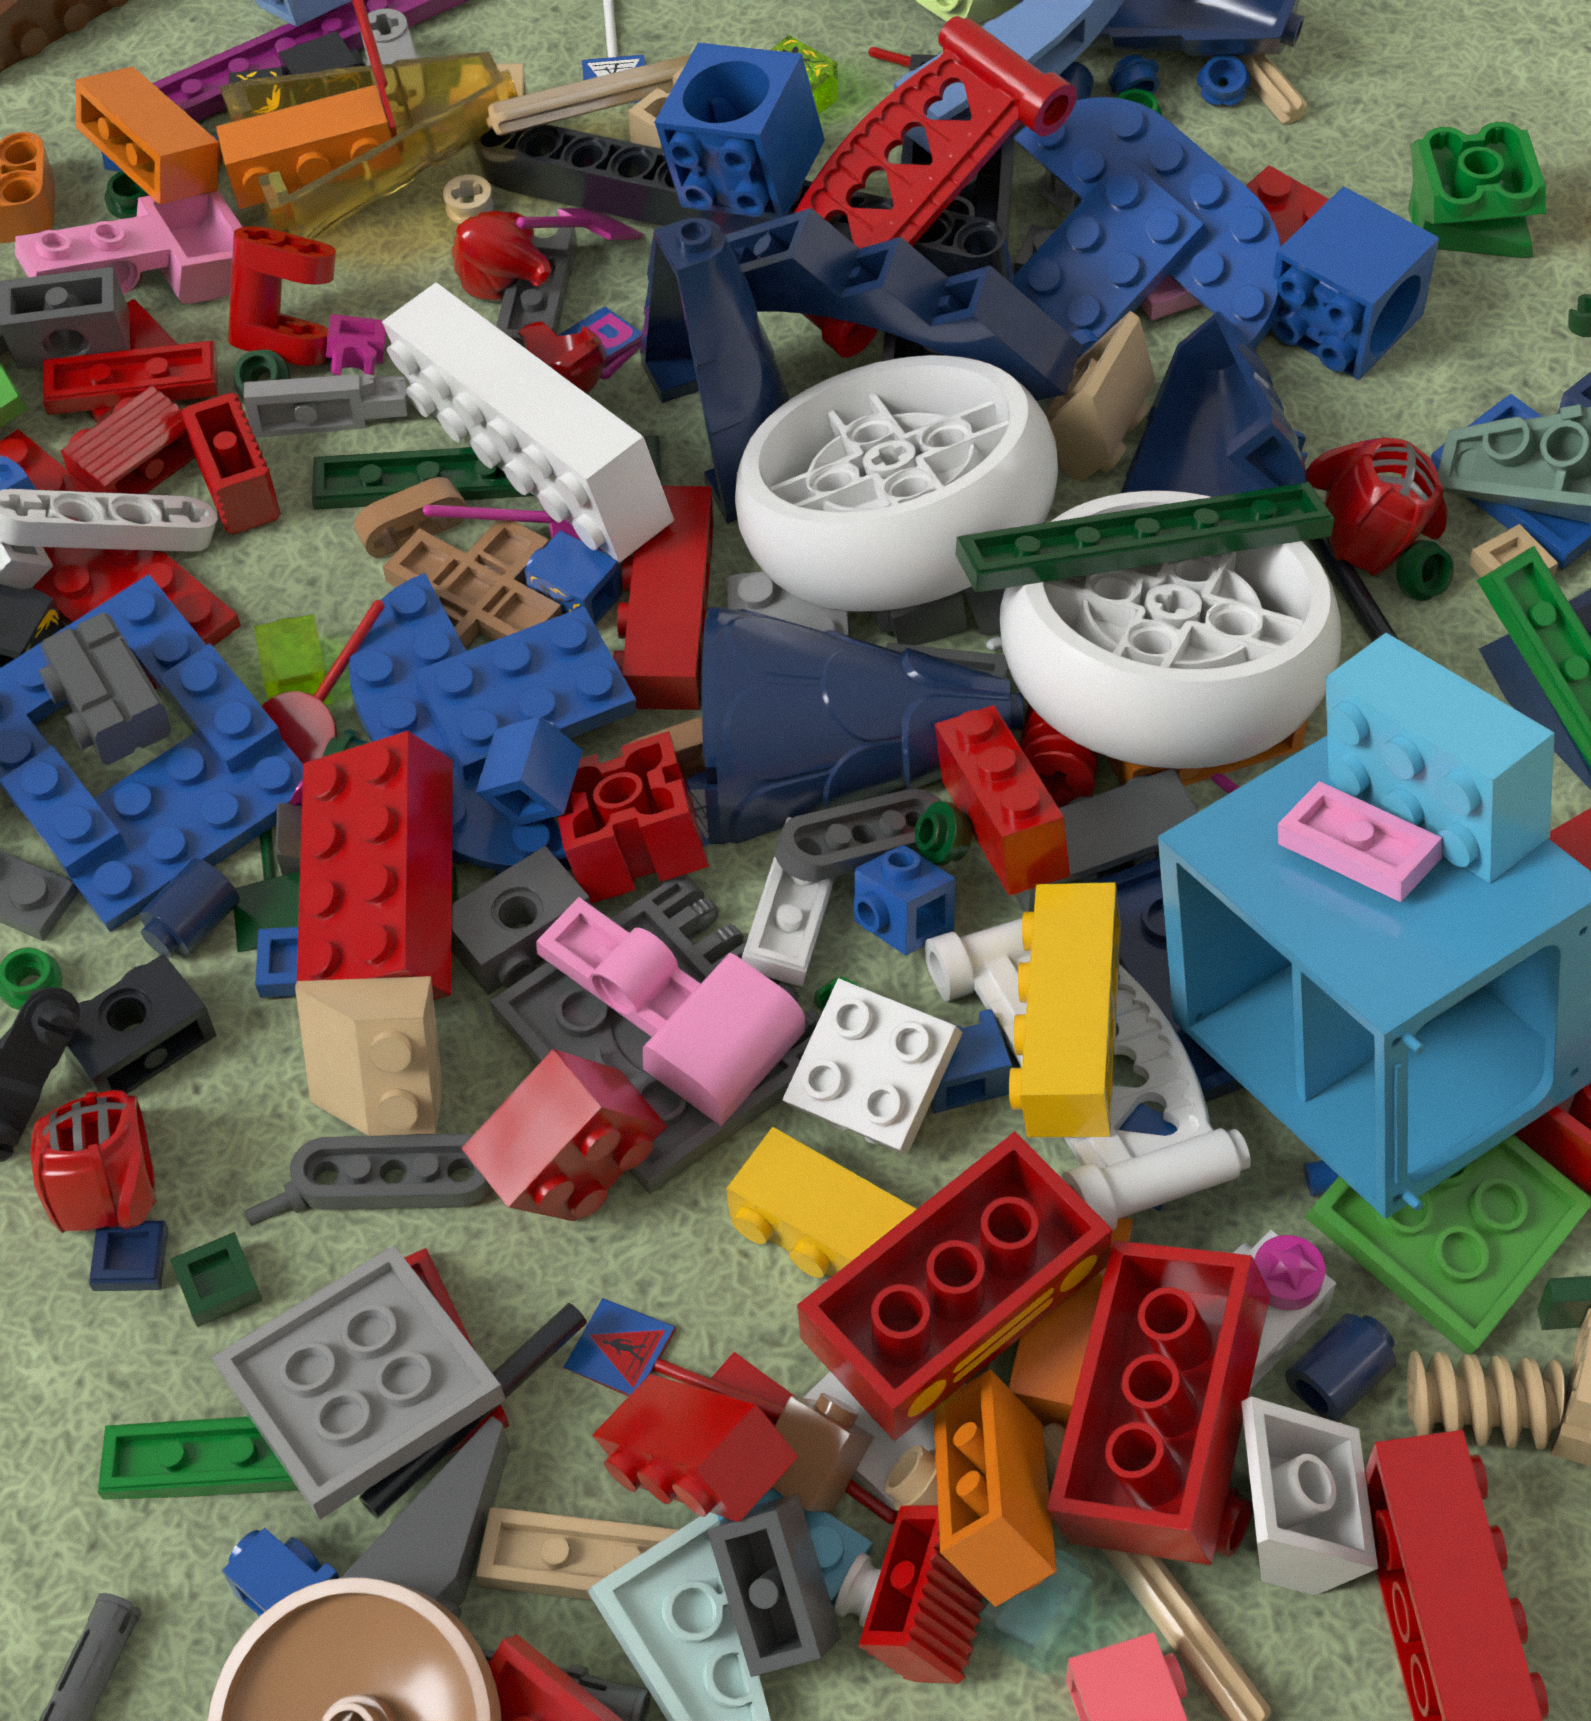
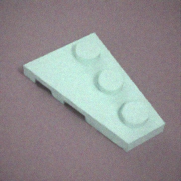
[587,1512,771,1721]

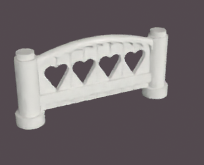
[924,918,1251,1231]

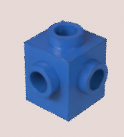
[853,845,956,956]

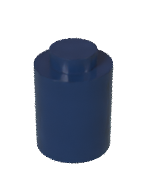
[140,858,240,957]
[1285,1313,1396,1422]

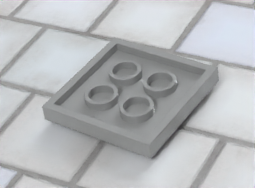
[212,1245,506,1520]

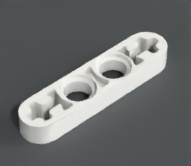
[0,489,218,552]

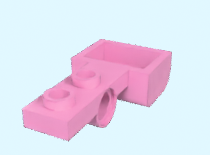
[15,189,242,304]
[536,897,805,1126]

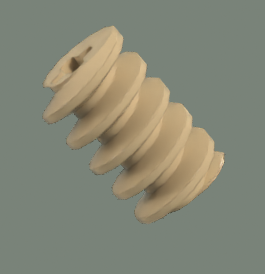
[1407,1351,1564,1450]

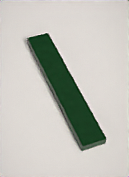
[312,435,661,510]
[955,482,1334,593]

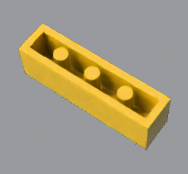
[1009,883,1121,1138]
[726,1126,916,1278]

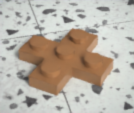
[383,520,563,648]

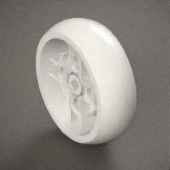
[735,355,1058,612]
[1000,491,1341,769]

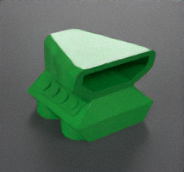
[1408,122,1546,258]

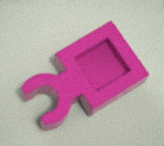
[326,314,386,375]

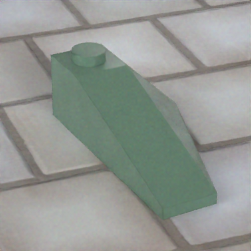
[1438,404,1591,523]

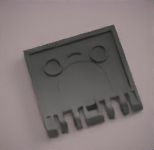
[490,874,821,1194]

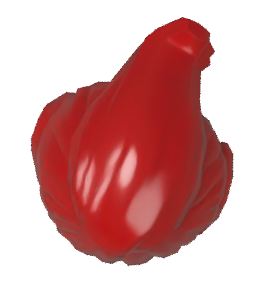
[452,210,552,301]
[517,321,606,394]

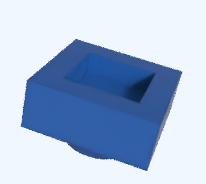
[255,927,298,998]

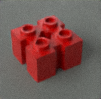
[558,731,709,904]

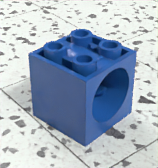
[654,43,825,219]
[1269,186,1439,380]

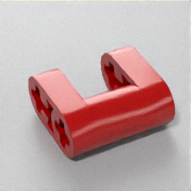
[228,226,336,366]

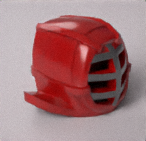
[1306,437,1448,576]
[30,1090,157,1233]

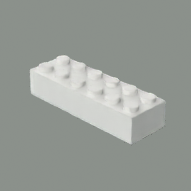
[382,282,674,563]

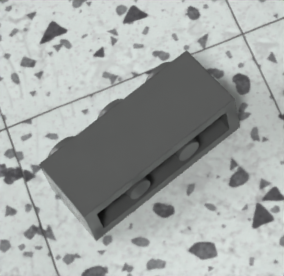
[1015,768,1198,912]

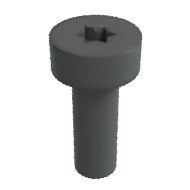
[244,1181,308,1226]

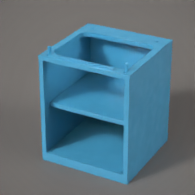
[1158,735,1591,1219]

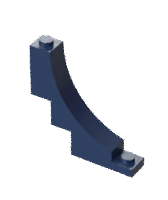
[725,208,1082,401]

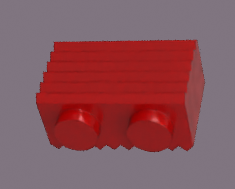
[60,385,195,494]
[181,392,281,535]
[858,1505,986,1684]

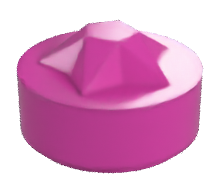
[1254,1235,1326,1310]

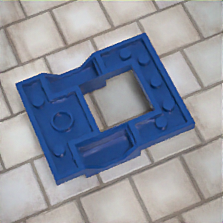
[0,574,303,932]

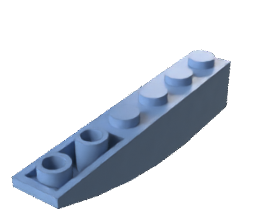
[894,0,1125,154]

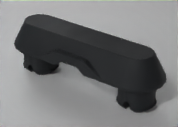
[0,987,80,1162]

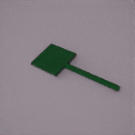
[234,828,300,952]

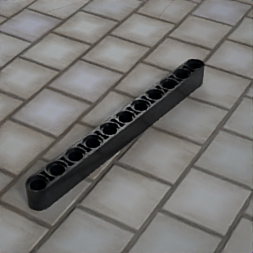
[470,117,1014,284]

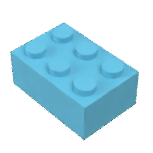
[1326,633,1554,884]

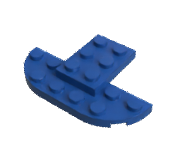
[1012,97,1283,350]
[349,573,636,876]

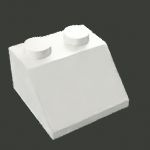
[1241,1396,1378,1595]

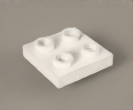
[782,978,963,1155]

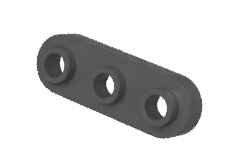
[775,789,942,882]
[290,1134,492,1210]

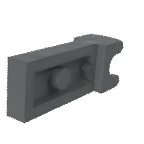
[496,227,577,347]

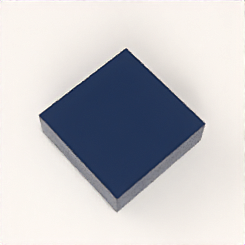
[89,1220,168,1291]

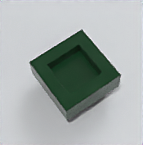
[170,1232,262,1328]

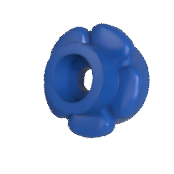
[1108,54,1159,95]
[1197,55,1250,107]

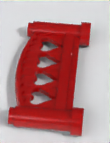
[795,16,1077,358]

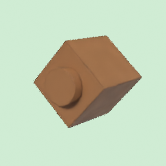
[771,1393,874,1512]

